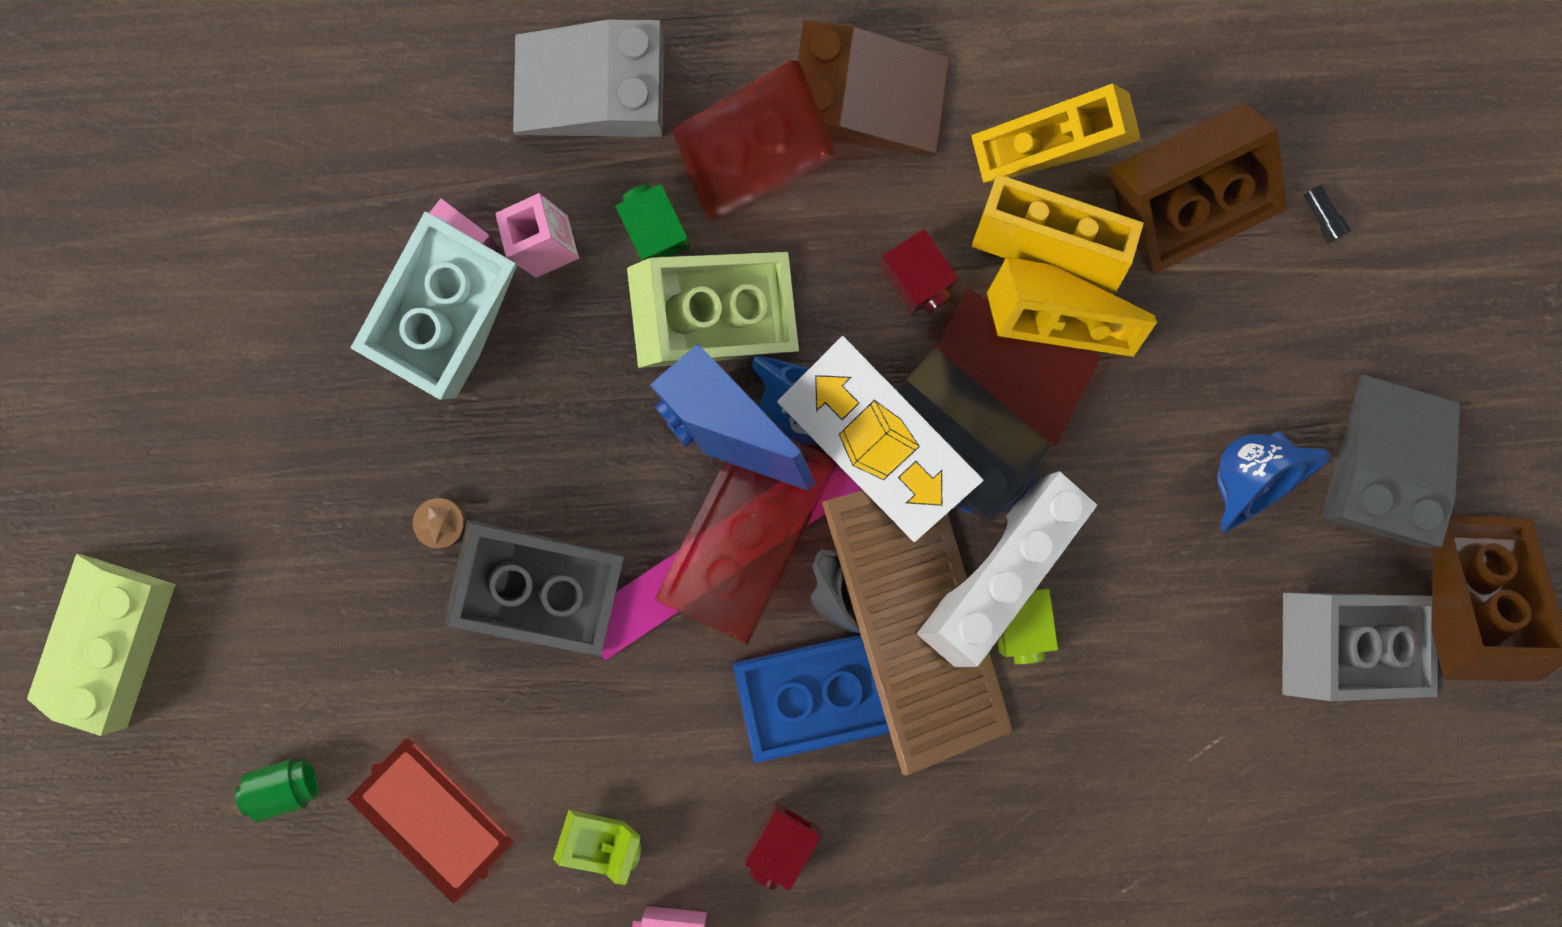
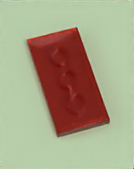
[655,438,837,646]

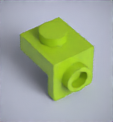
[553,810,641,885]

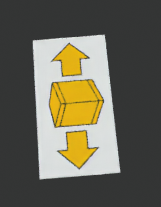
[777,336,984,542]

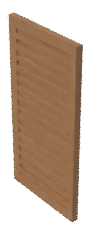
[822,490,1013,775]

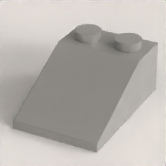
[513,19,664,137]
[1282,593,1438,701]

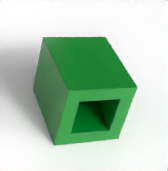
[615,184,690,261]

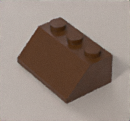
[1110,102,1286,274]

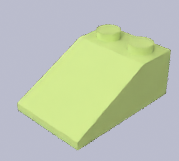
[627,252,799,368]

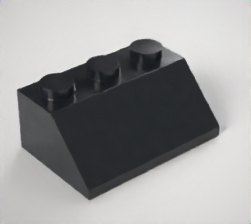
[897,347,1051,522]

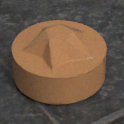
[413,498,467,549]

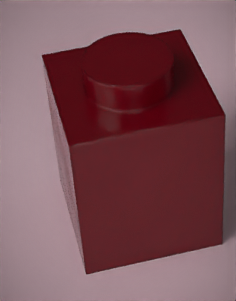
[879,228,958,314]
[745,802,821,891]

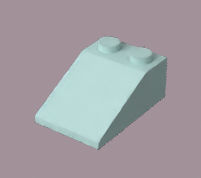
[351,212,518,400]

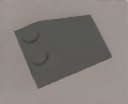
[1320,375,1460,547]
[445,519,624,656]

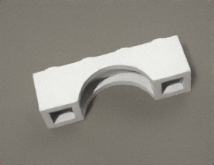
[917,471,1097,667]

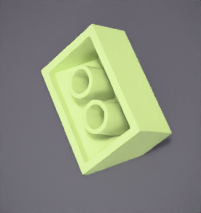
[27,554,176,736]

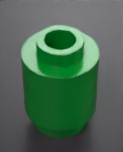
[235,758,319,823]

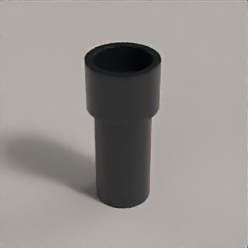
[1303,185,1351,244]

